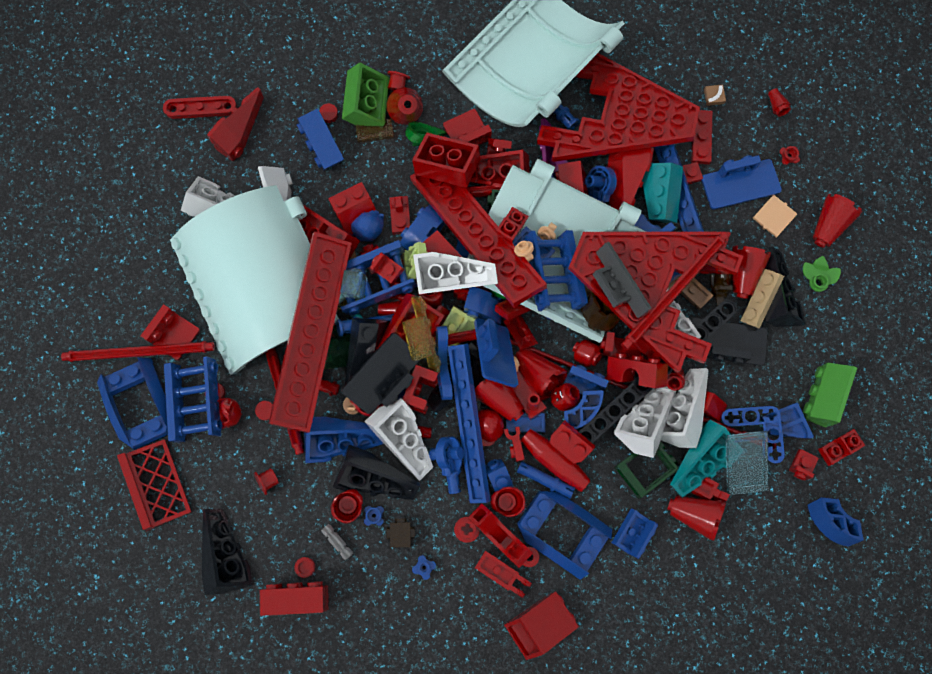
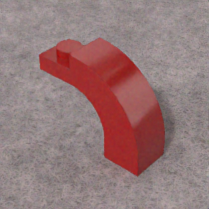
[468,503,533,568]

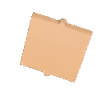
[753,195,797,238]

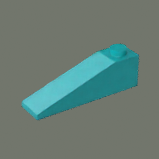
[670,420,744,497]

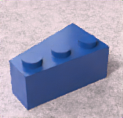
[296,108,344,171]

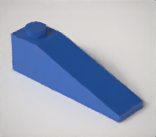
[304,417,384,463]

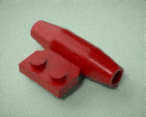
[521,420,595,492]

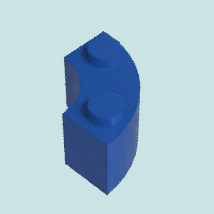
[400,205,445,250]
[464,287,504,325]
[564,390,604,429]
[808,497,864,547]

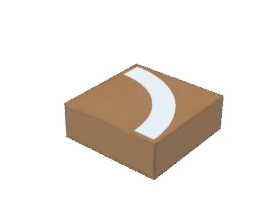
[704,85,726,106]

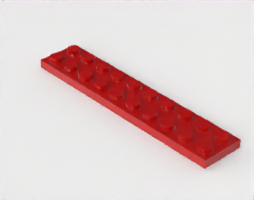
[410,173,547,308]
[268,232,352,433]

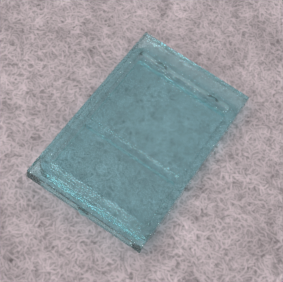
[726,431,768,495]

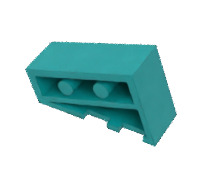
[642,163,683,223]

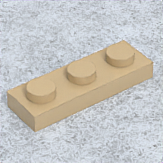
[740,269,784,329]

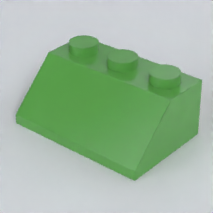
[342,63,389,126]
[803,363,857,427]

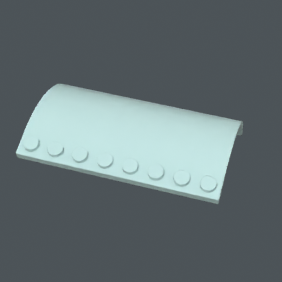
[442,0,625,127]
[468,158,646,343]
[170,185,346,375]

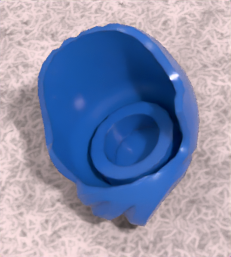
[351,210,384,242]

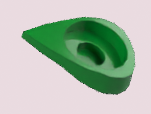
[405,122,447,147]

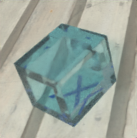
[340,268,367,299]

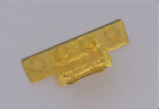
[402,296,441,373]

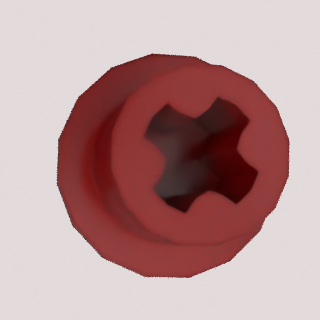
[387,71,410,91]
[254,468,279,495]
[454,517,480,543]

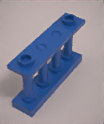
[523,230,588,312]
[341,240,418,315]
[164,357,222,443]

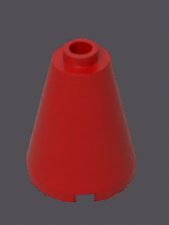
[387,87,423,125]
[813,193,862,248]
[732,246,771,299]
[515,349,567,400]
[475,379,524,421]
[667,496,726,541]

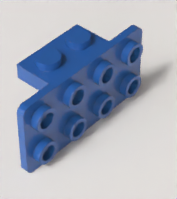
[701,155,782,210]
[474,318,518,388]

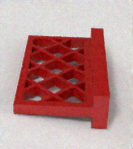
[117,439,192,532]

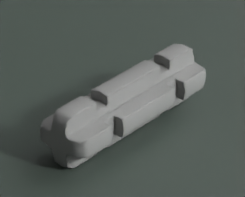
[321,524,353,560]

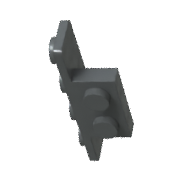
[593,242,651,318]

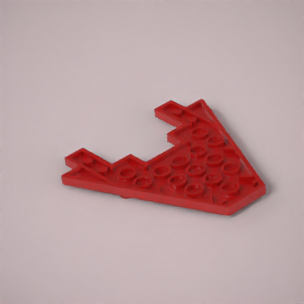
[537,53,700,162]
[568,232,743,373]

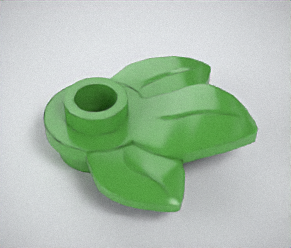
[803,256,841,292]

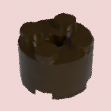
[581,292,621,331]

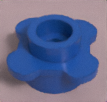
[364,506,384,526]
[412,555,436,580]

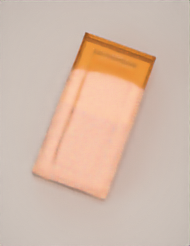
[356,119,394,143]

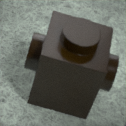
[386,519,415,548]

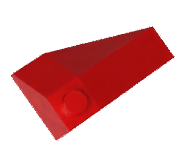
[207,87,264,162]
[608,147,654,210]

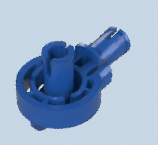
[585,166,617,203]
[429,436,464,494]

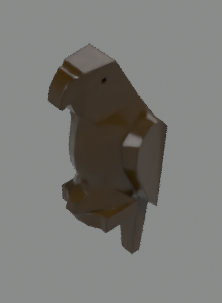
[710,245,733,311]

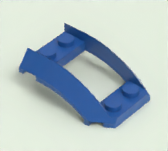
[97,357,168,450]
[517,491,612,580]

